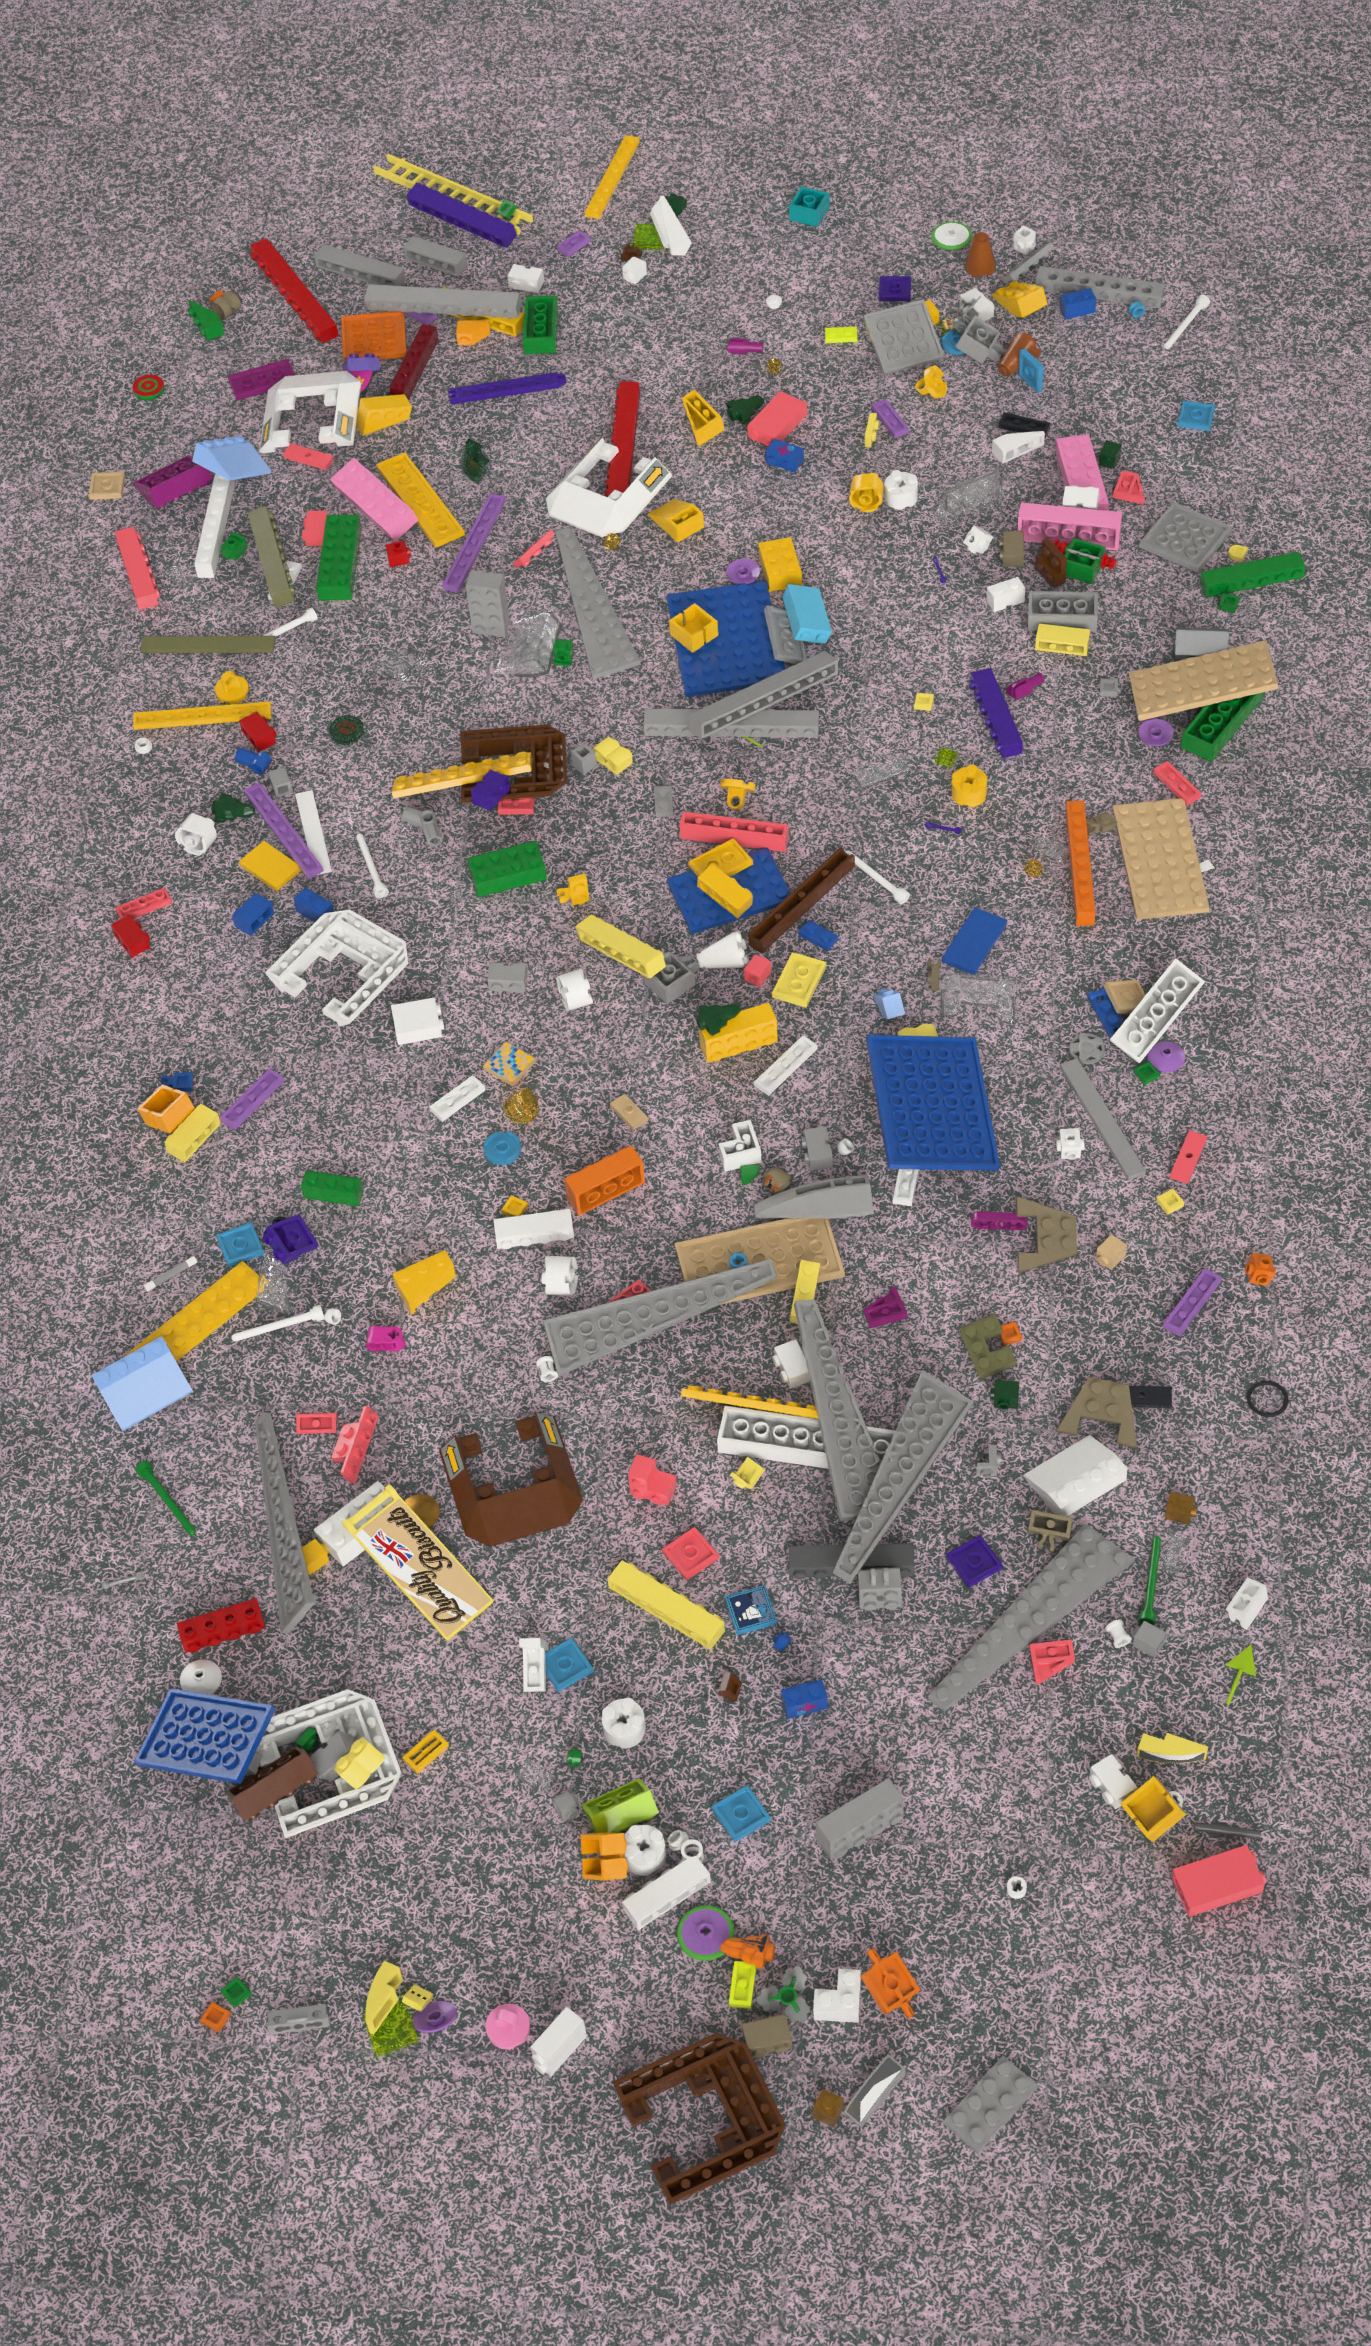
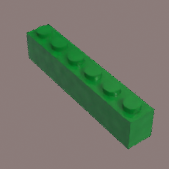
[1200,552,1305,598]

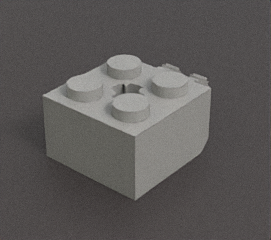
[955,315,1005,364]
[643,952,700,1004]
[858,1567,902,1611]

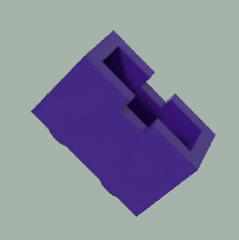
[471,770,510,811]

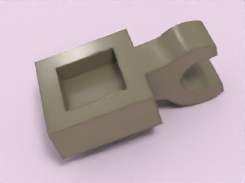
[1086,812,1118,835]
[927,958,941,991]

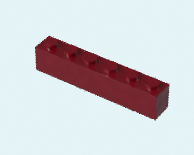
[389,324,439,400]

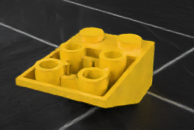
[991,281,1048,318]
[648,499,704,543]

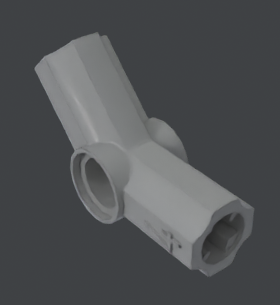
[402,806,443,847]

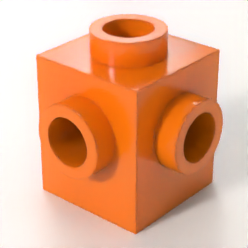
[1245,1253,1276,1286]

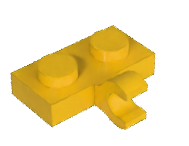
[556,873,589,906]

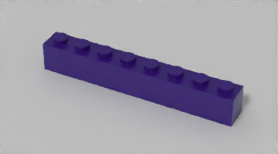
[406,183,517,248]

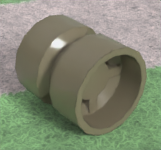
[211,291,241,320]

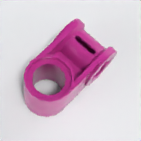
[366,1326,406,1351]

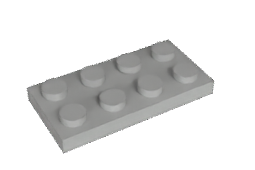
[764,605,807,665]
[943,2055,1038,2154]

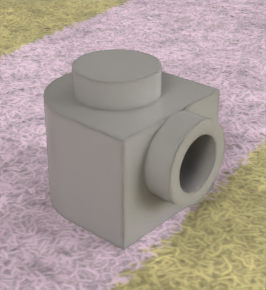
[552,1791,579,1821]

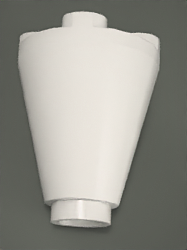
[697,931,750,968]

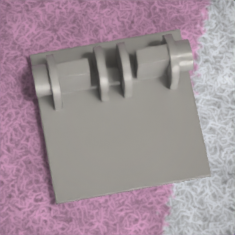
[950,296,981,333]

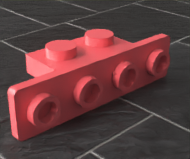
[331,1406,379,1484]

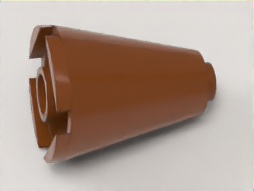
[965,232,996,277]
[998,332,1041,376]

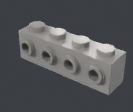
[403,236,468,277]

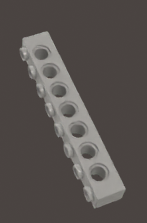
[1035,266,1165,308]

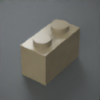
[1000,531,1024,567]
[742,2014,792,2058]

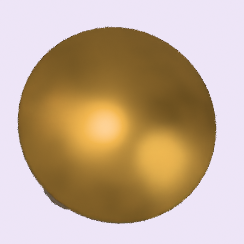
[404,1494,440,1529]

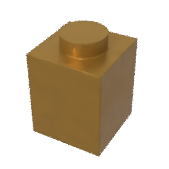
[1165,1491,1197,1524]
[813,2089,844,2127]

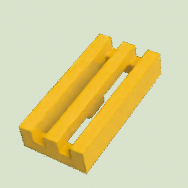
[402,1730,449,1774]

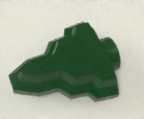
[657,193,687,218]
[726,395,764,424]
[212,793,255,823]
[695,1004,741,1036]

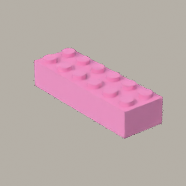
[1055,434,1109,511]
[330,457,418,542]
[1018,502,1122,551]

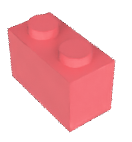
[302,511,328,546]

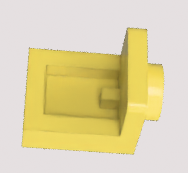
[730,1457,765,1489]

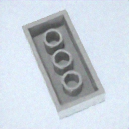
[466,571,510,637]
[1028,591,1098,632]
[816,1778,903,1860]

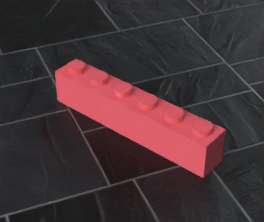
[114,526,160,610]
[680,812,789,852]

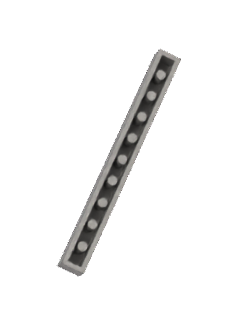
[364,284,522,318]
[688,651,838,739]
[643,709,819,738]

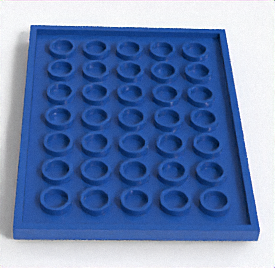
[666,581,786,697]
[866,1035,1000,1171]

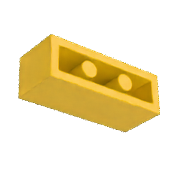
[697,864,753,918]

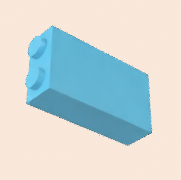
[782,584,832,644]

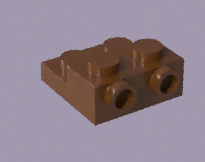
[1035,538,1067,588]

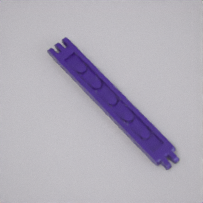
[448,372,567,404]

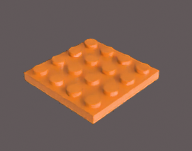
[341,311,407,364]

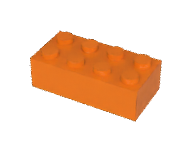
[564,1145,645,1216]

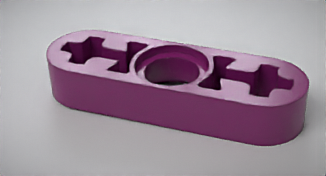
[971,1211,1028,1230]

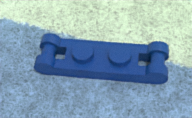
[1087,987,1124,1044]

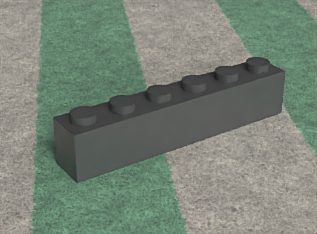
[789,1543,914,1579]

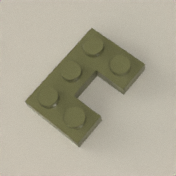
[958,1313,1017,1380]

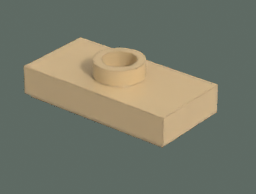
[610,1094,648,1130]

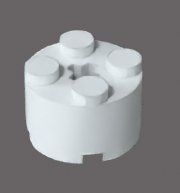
[884,470,918,509]
[175,813,217,856]
[556,969,593,1011]
[542,1256,578,1296]
[602,1698,646,1749]
[623,1825,666,1876]

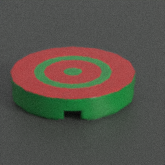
[133,375,165,401]

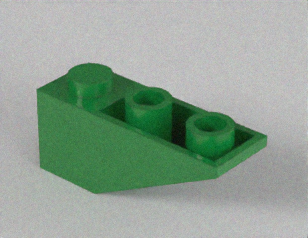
[188,300,225,341]

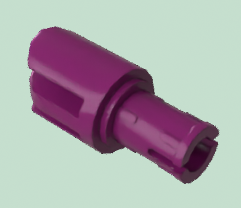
[727,338,764,355]
[1006,672,1045,700]

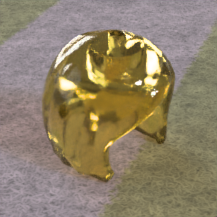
[503,1087,539,1124]

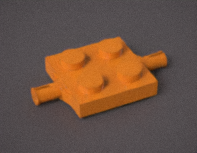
[860,1947,921,2019]

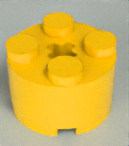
[849,473,884,512]
[951,765,987,807]

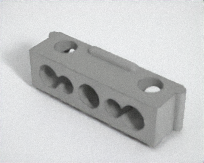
[266,2004,331,2035]

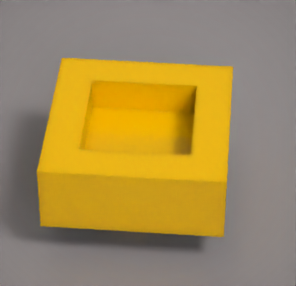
[502,1195,528,1217]

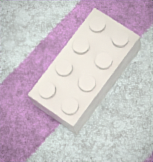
[314,1481,393,1566]

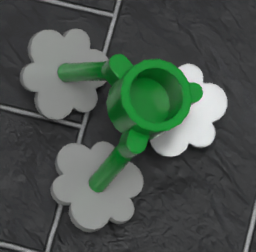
[756,1966,810,2023]

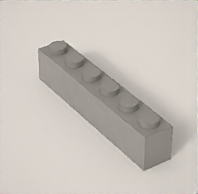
[314,244,406,286]

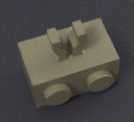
[1027,1510,1073,1552]

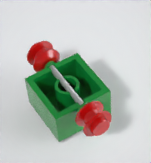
[1052,538,1117,584]

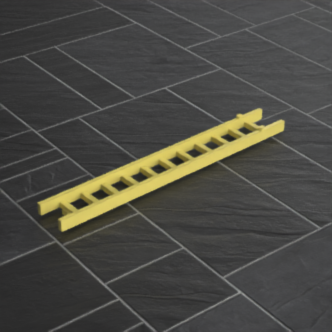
[373,154,533,235]

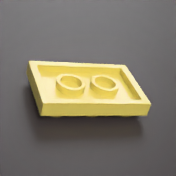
[772,952,827,1008]

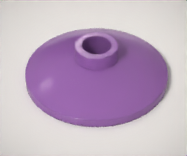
[726,559,760,584]
[1138,719,1174,746]
[1147,1041,1185,1072]
[413,2001,457,2033]

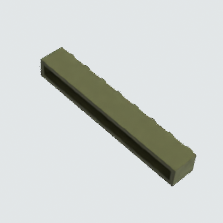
[248,506,296,608]

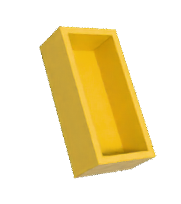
[699,1003,778,1063]

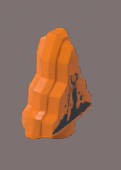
[720,1935,775,1969]

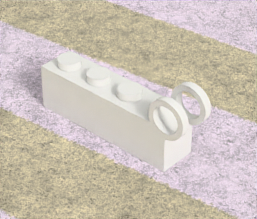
[622,1839,711,1930]

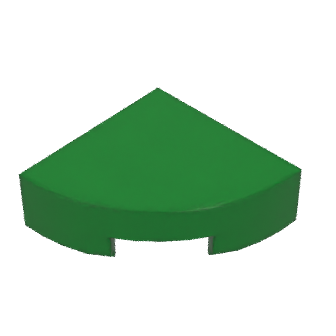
[740,1165,760,1185]

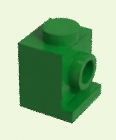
[220,532,247,561]
[553,639,574,666]

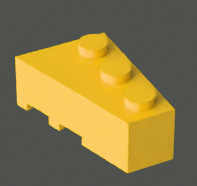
[682,389,725,446]
[356,394,412,436]
[392,1250,456,1314]

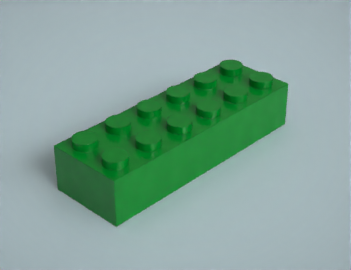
[316,515,362,601]
[1181,692,1265,762]

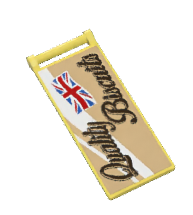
[341,1484,493,1641]

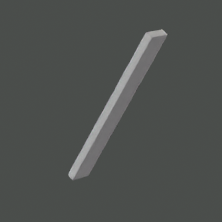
[1060,1058,1146,1181]

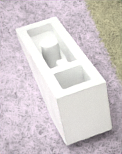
[992,431,1045,463]

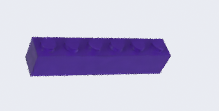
[969,668,1023,758]

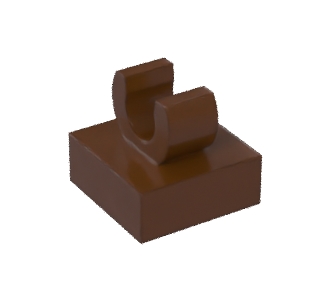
[621,244,642,262]
[715,1672,742,1701]

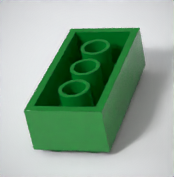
[523,296,559,354]
[467,840,547,897]

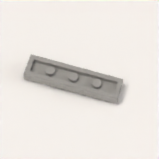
[1001,242,1054,283]

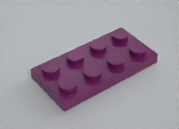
[227,359,295,401]

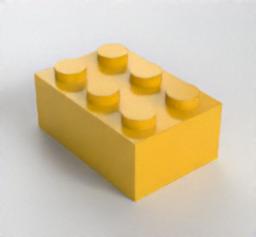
[758,537,802,592]

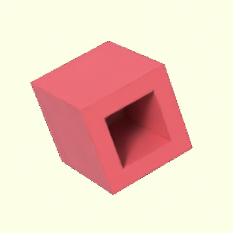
[744,954,772,987]

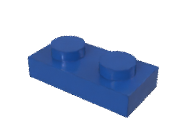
[798,920,838,952]

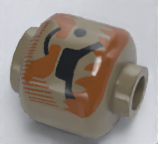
[763,1167,792,1195]

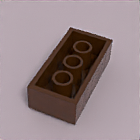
[225,1746,319,1821]

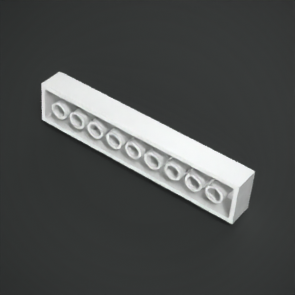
[717,1406,895,1469]

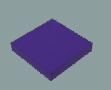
[879,276,911,301]
[946,1535,1003,1588]

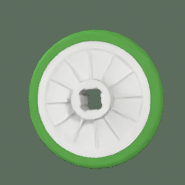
[931,222,972,250]

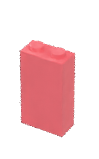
[747,391,807,447]
[1171,1845,1266,1917]

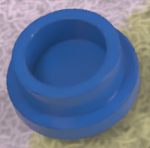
[773,1632,792,1651]

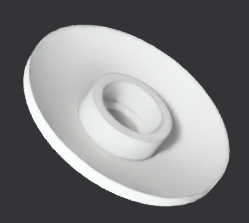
[180,1659,222,1695]

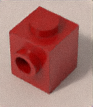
[385,541,412,567]

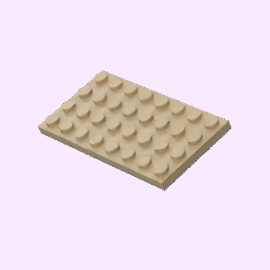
[1129,640,1279,721]
[1113,798,1210,920]
[674,1218,845,1305]

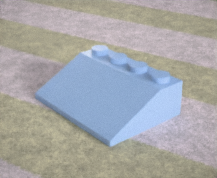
[192,435,271,480]
[92,1336,193,1431]

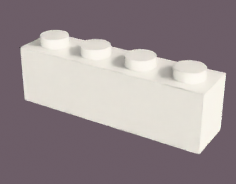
[493,1209,574,1249]

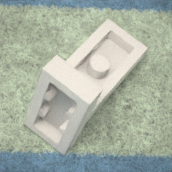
[519,1638,549,1692]

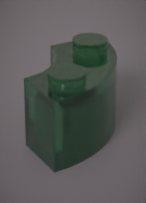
[460,438,490,483]

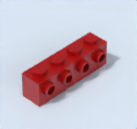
[176,1598,266,1653]

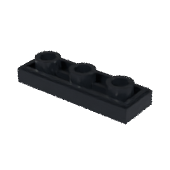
[1129,1385,1172,1408]

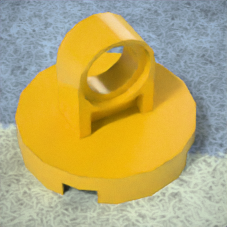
[915,366,947,399]
[215,671,250,704]
[720,779,756,810]

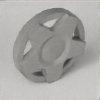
[1069,1033,1105,1064]

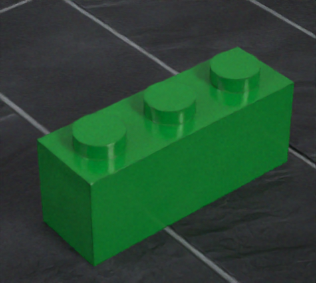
[301,1170,364,1206]

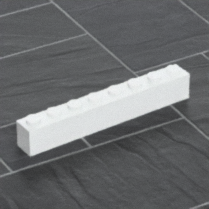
[195,473,235,578]

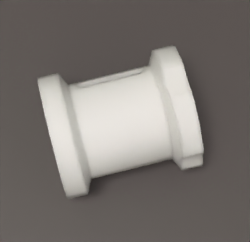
[536,1356,558,1382]
[1105,1620,1132,1648]

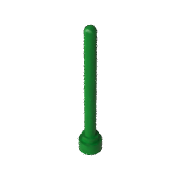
[135,1460,196,1536]
[1139,1536,1161,1626]

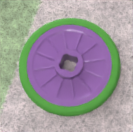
[677,1905,735,1961]

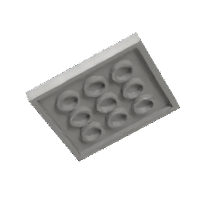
[863,299,944,375]
[1139,502,1232,573]

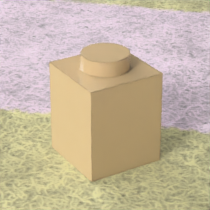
[1096,1234,1127,1270]

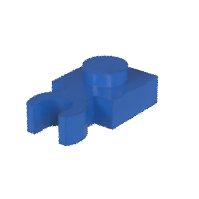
[160,1072,194,1092]

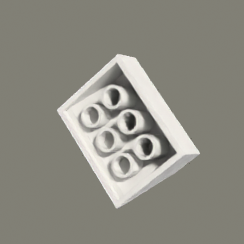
[1023,1435,1127,1516]

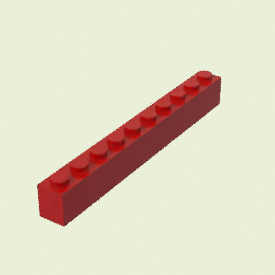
[250,238,339,344]
[604,382,640,497]

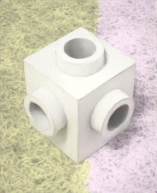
[1013,226,1036,255]
[963,525,993,554]
[1056,1128,1084,1160]

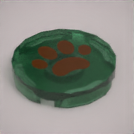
[329,715,364,745]

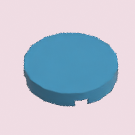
[941,330,965,355]
[483,1131,521,1165]

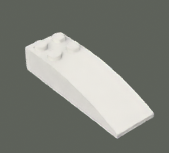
[1110,958,1205,1063]

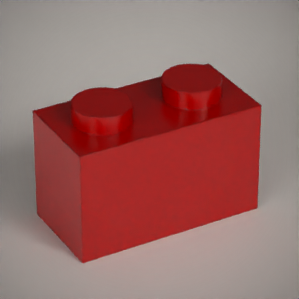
[239,712,277,753]
[111,914,150,958]

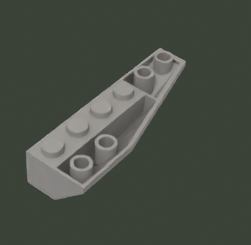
[754,1174,874,1219]

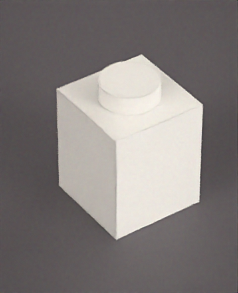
[622,256,647,284]

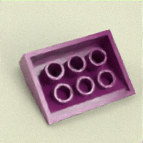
[132,455,213,508]

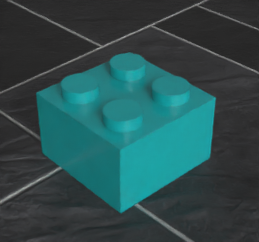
[789,186,830,227]

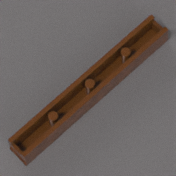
[748,847,855,954]

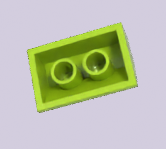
[581,1778,659,1833]

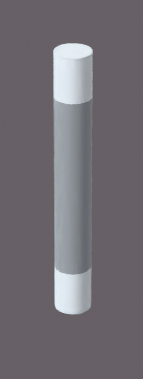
[143,1256,197,1292]

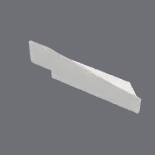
[650,195,691,256]

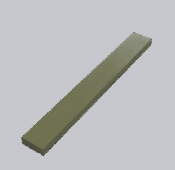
[140,636,276,653]

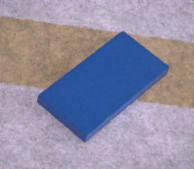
[942,907,1008,975]

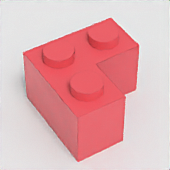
[628,1454,677,1506]

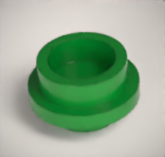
[566,1746,582,1768]

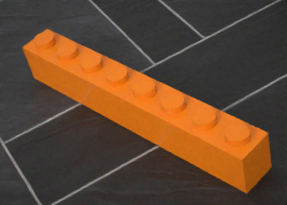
[1065,800,1095,926]

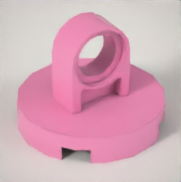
[485,2004,531,2049]

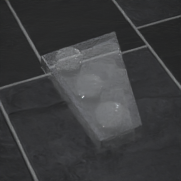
[255,1256,294,1316]

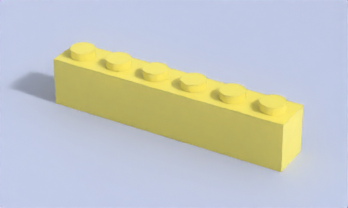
[575,914,666,979]
[607,1560,725,1650]

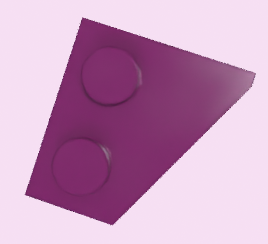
[863,1287,908,1329]

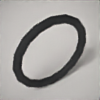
[1247,1381,1289,1417]

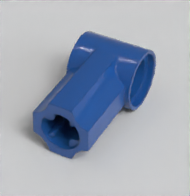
[234,748,272,775]

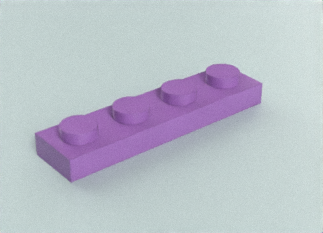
[220,1068,284,1131]
[1163,1268,1222,1337]

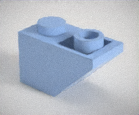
[873,988,905,1019]

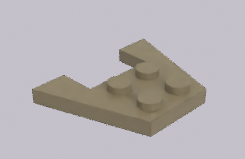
[1016,1196,1077,1273]
[1057,1377,1137,1448]

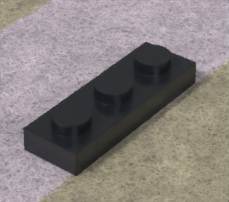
[998,412,1051,438]

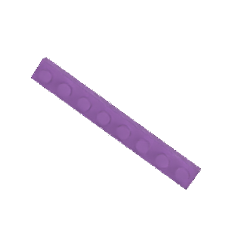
[442,493,506,593]
[244,782,324,879]

